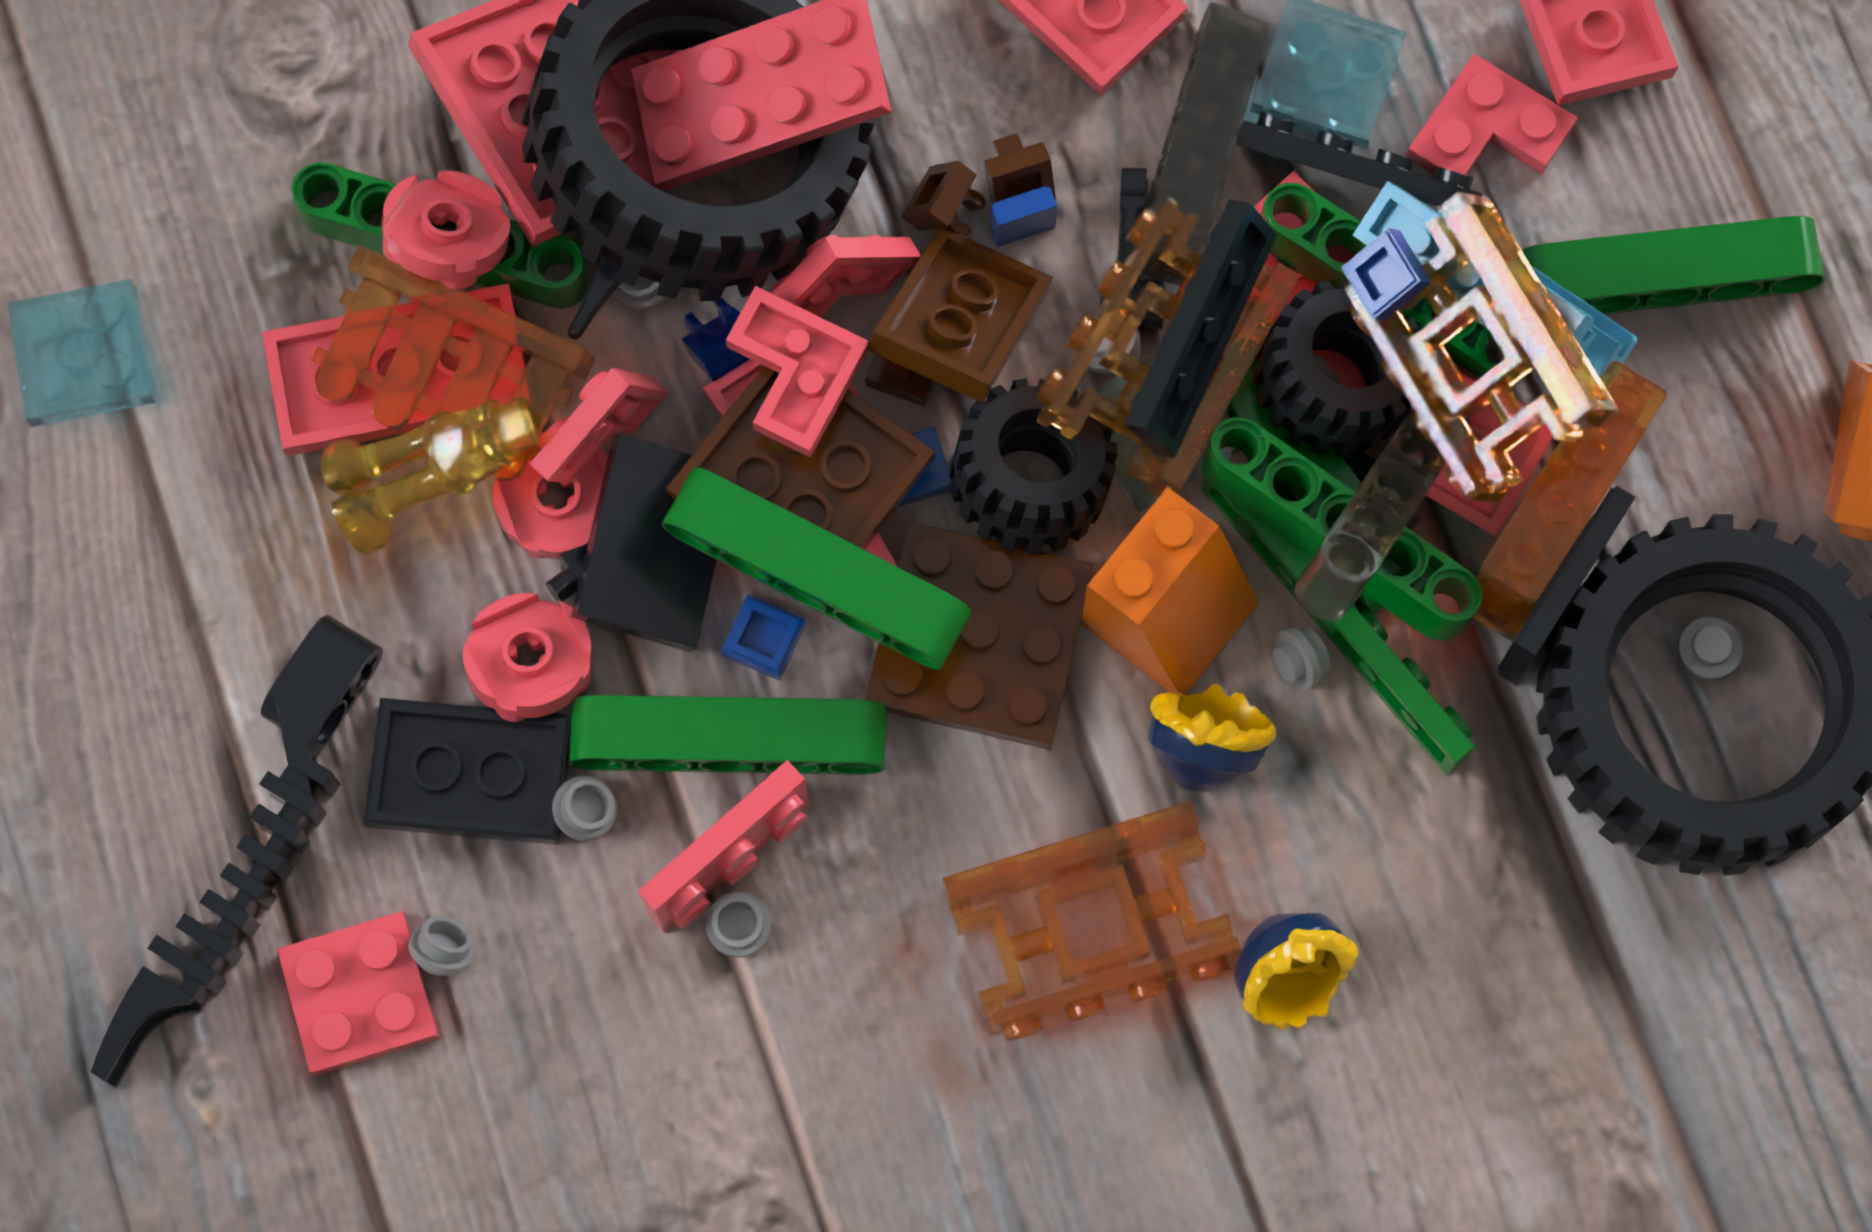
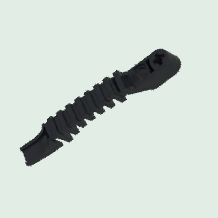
[91,615,383,1088]

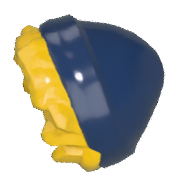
[1148,683,1276,792]
[1234,913,1358,1030]

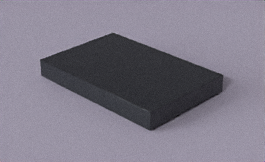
[571,432,717,652]
[1497,485,1636,686]
[364,698,571,845]

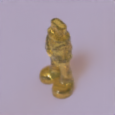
[321,397,539,555]

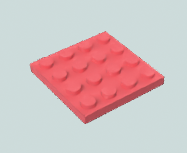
[408,0,682,246]

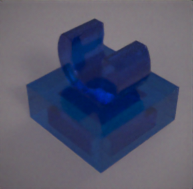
[681,297,750,382]

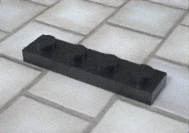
[1236,112,1482,218]
[1125,199,1277,458]

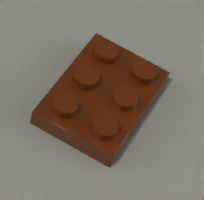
[867,227,1053,403]

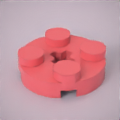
[381,171,511,289]
[492,432,608,559]
[462,593,593,722]

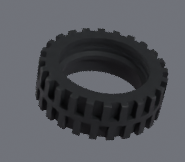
[522,0,874,301]
[1536,514,1872,876]

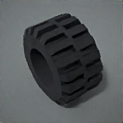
[1253,280,1428,457]
[950,378,1118,554]

